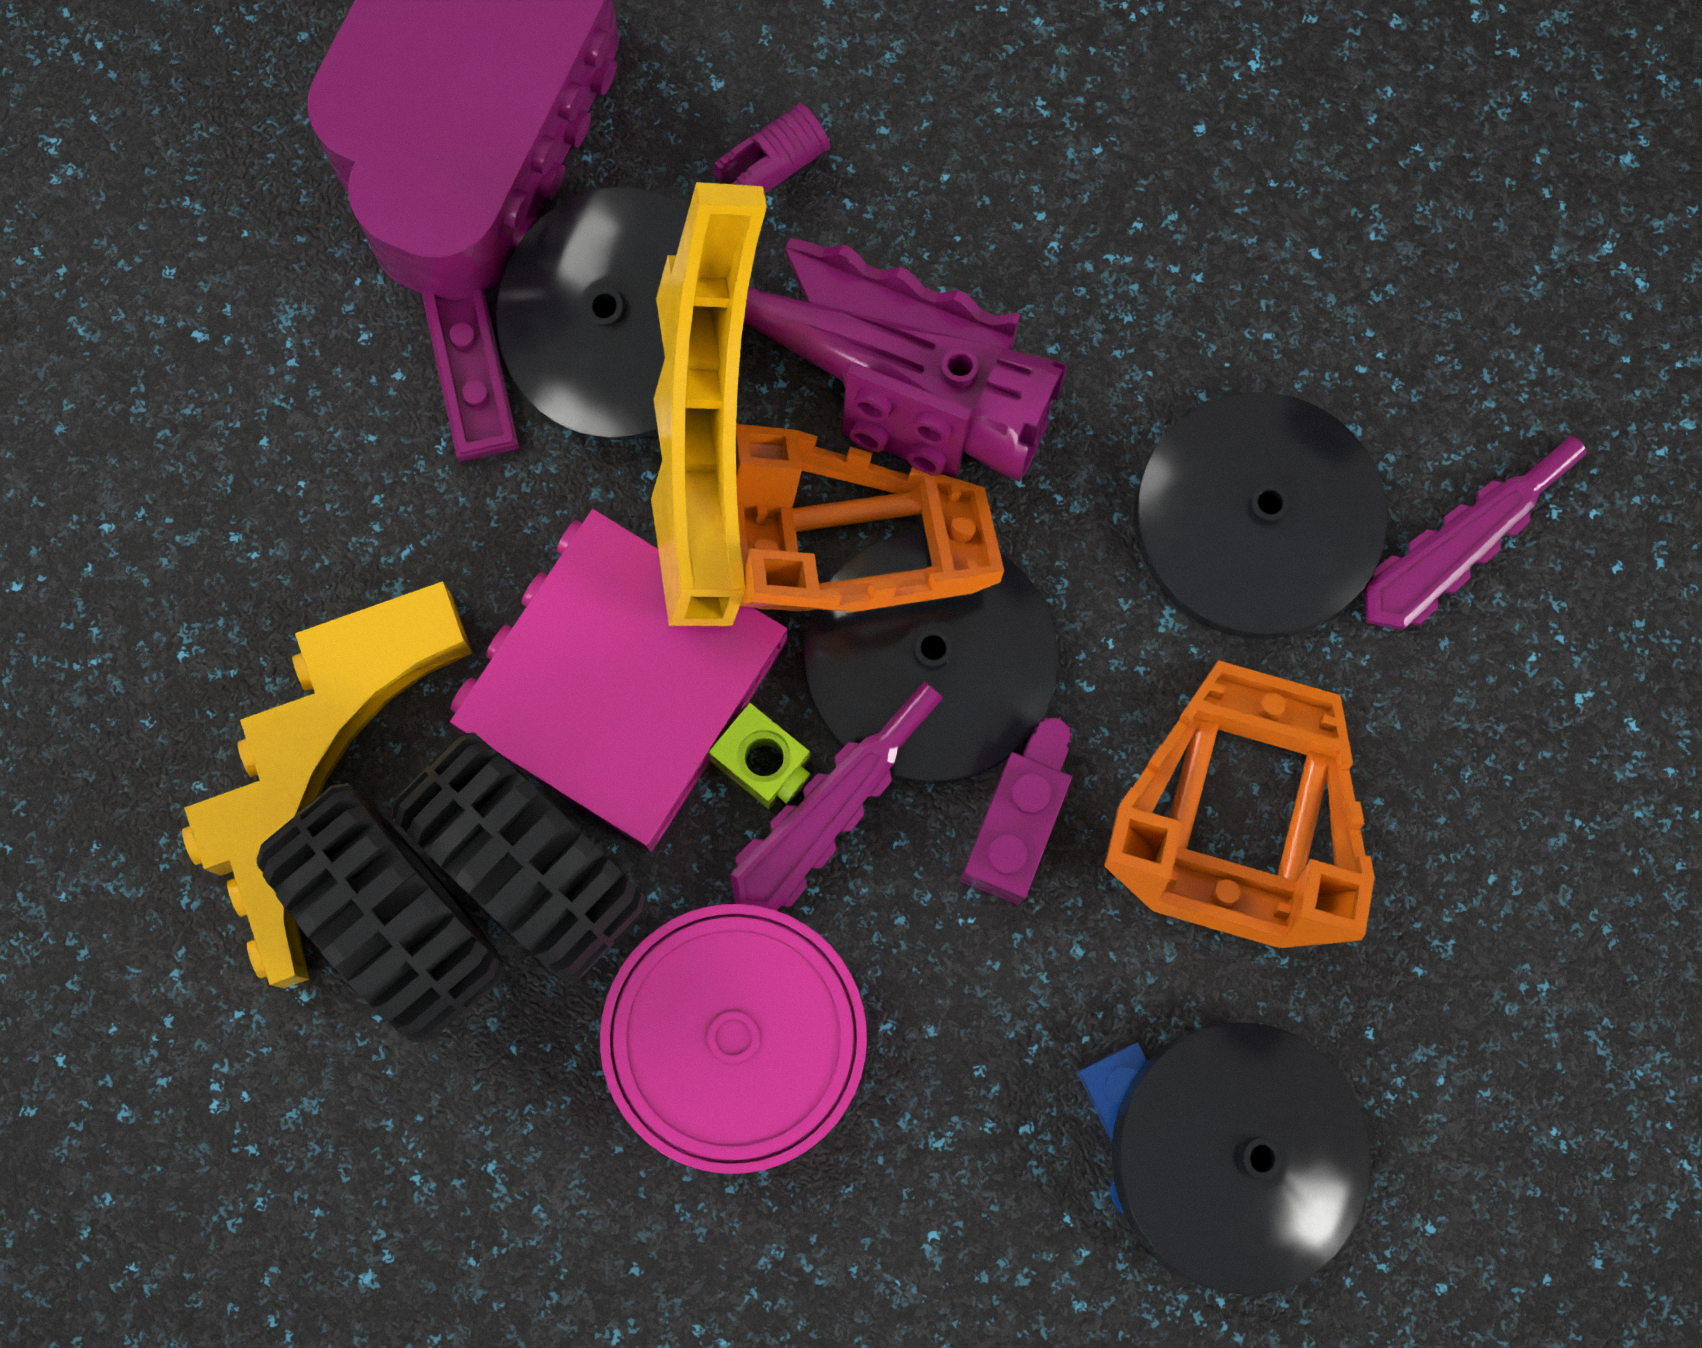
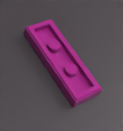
[421,289,520,462]

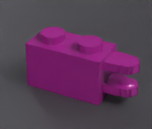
[959,717,1073,905]

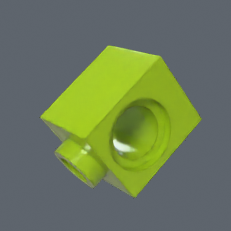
[708,703,812,810]

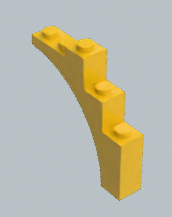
[651,182,767,626]
[182,581,472,988]

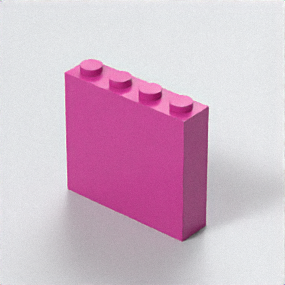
[450,508,788,853]

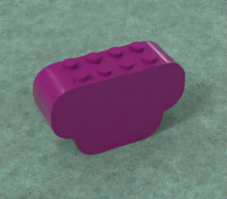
[308,0,619,300]

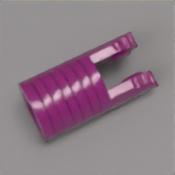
[712,103,831,194]

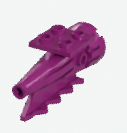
[743,238,1067,482]

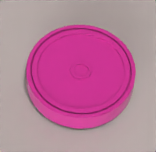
[600,904,867,1174]

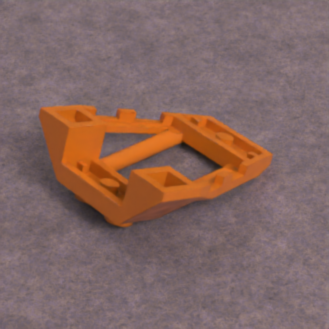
[736,424,1004,612]
[1104,660,1375,948]

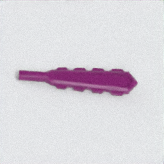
[1364,436,1587,630]
[730,681,944,911]

